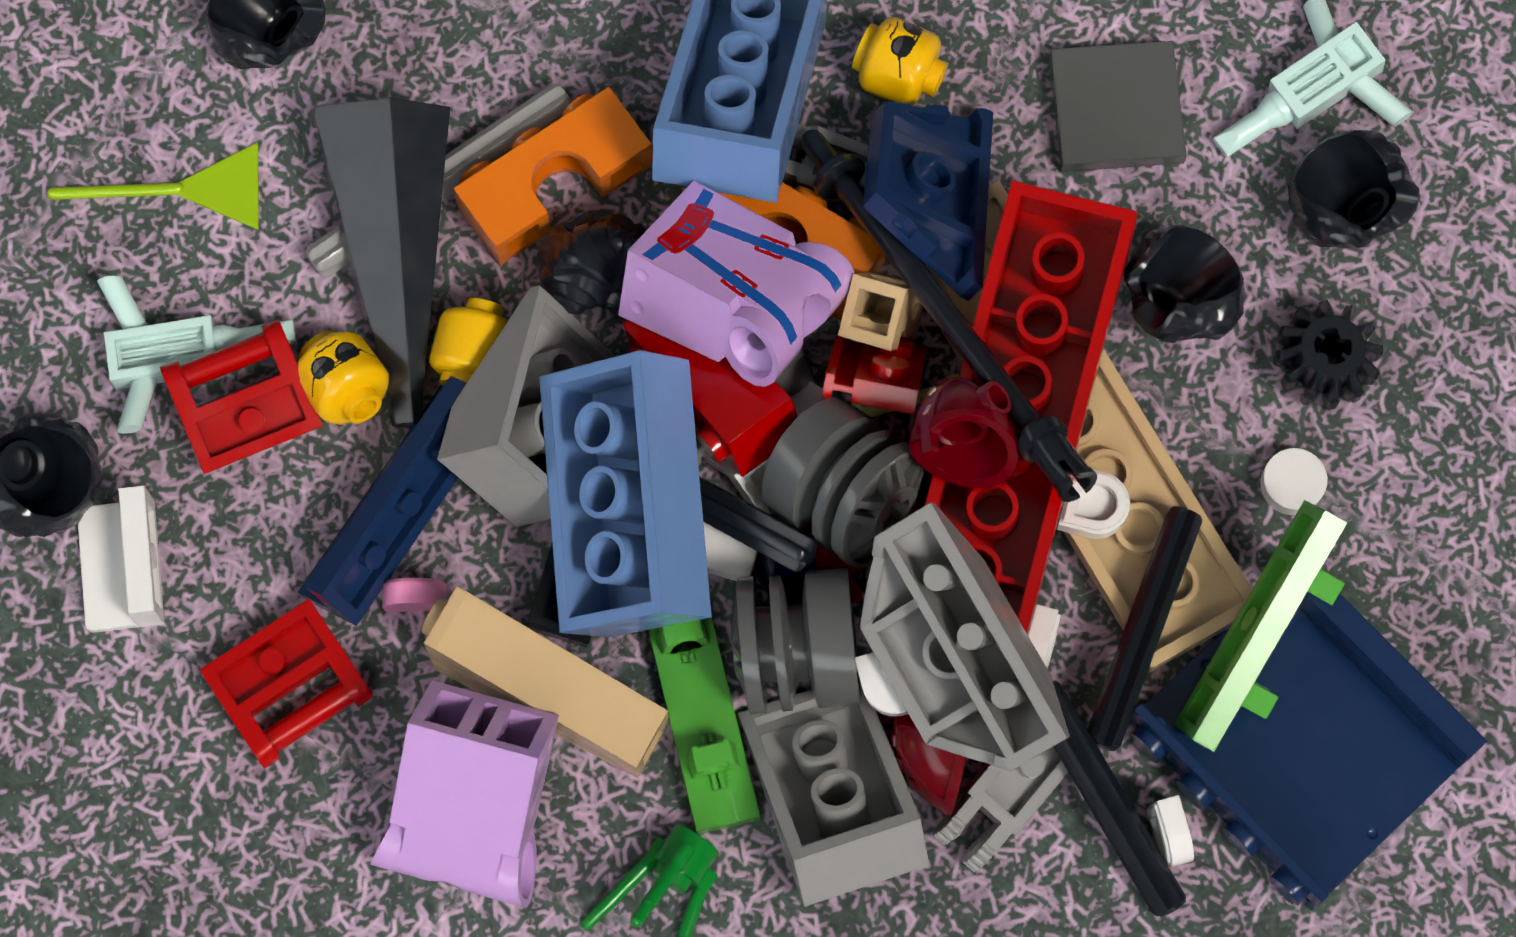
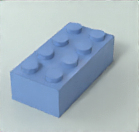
[652,0,827,203]
[539,350,712,637]

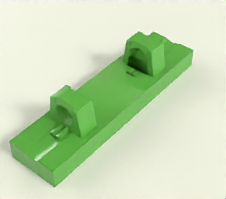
[1174,500,1347,751]
[648,617,760,835]

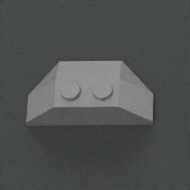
[860,502,1070,772]

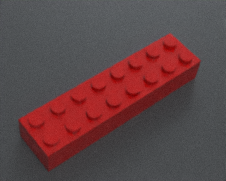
[925,180,1138,635]

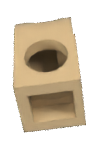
[838,271,923,351]

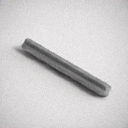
[306,84,572,278]

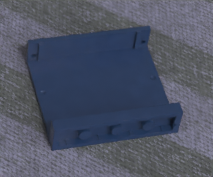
[1129,592,1487,911]

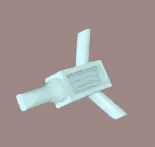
[1213,0,1414,158]
[97,276,297,433]

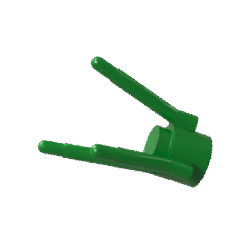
[581,825,719,937]

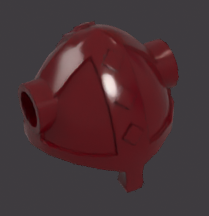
[908,377,1019,488]
[891,714,967,817]

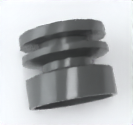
[762,397,933,569]
[730,567,861,715]

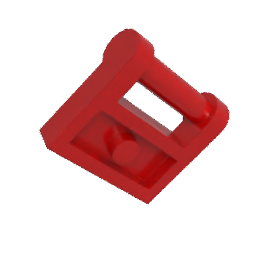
[160,319,323,474]
[200,599,374,769]

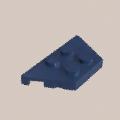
[863,101,993,301]

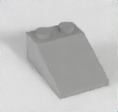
[437,285,615,527]
[738,682,929,907]

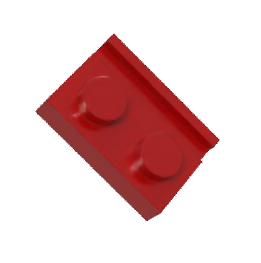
[822,331,927,414]

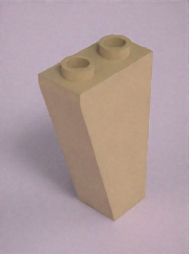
[422,586,669,778]

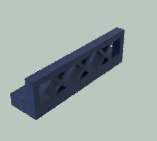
[298,376,467,626]

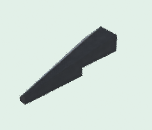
[311,97,450,428]

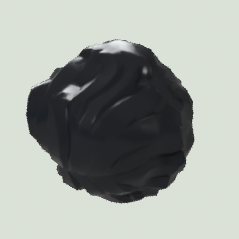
[204,0,326,69]
[1287,130,1420,249]
[535,209,647,319]
[1124,225,1245,343]
[0,413,103,537]

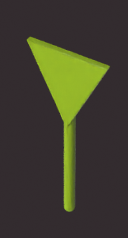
[47,142,259,230]

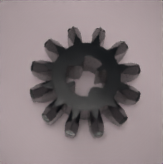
[1273,300,1383,411]

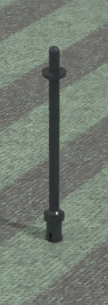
[800,129,1097,502]

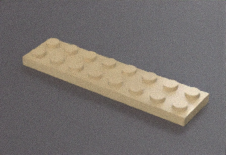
[921,181,1252,673]

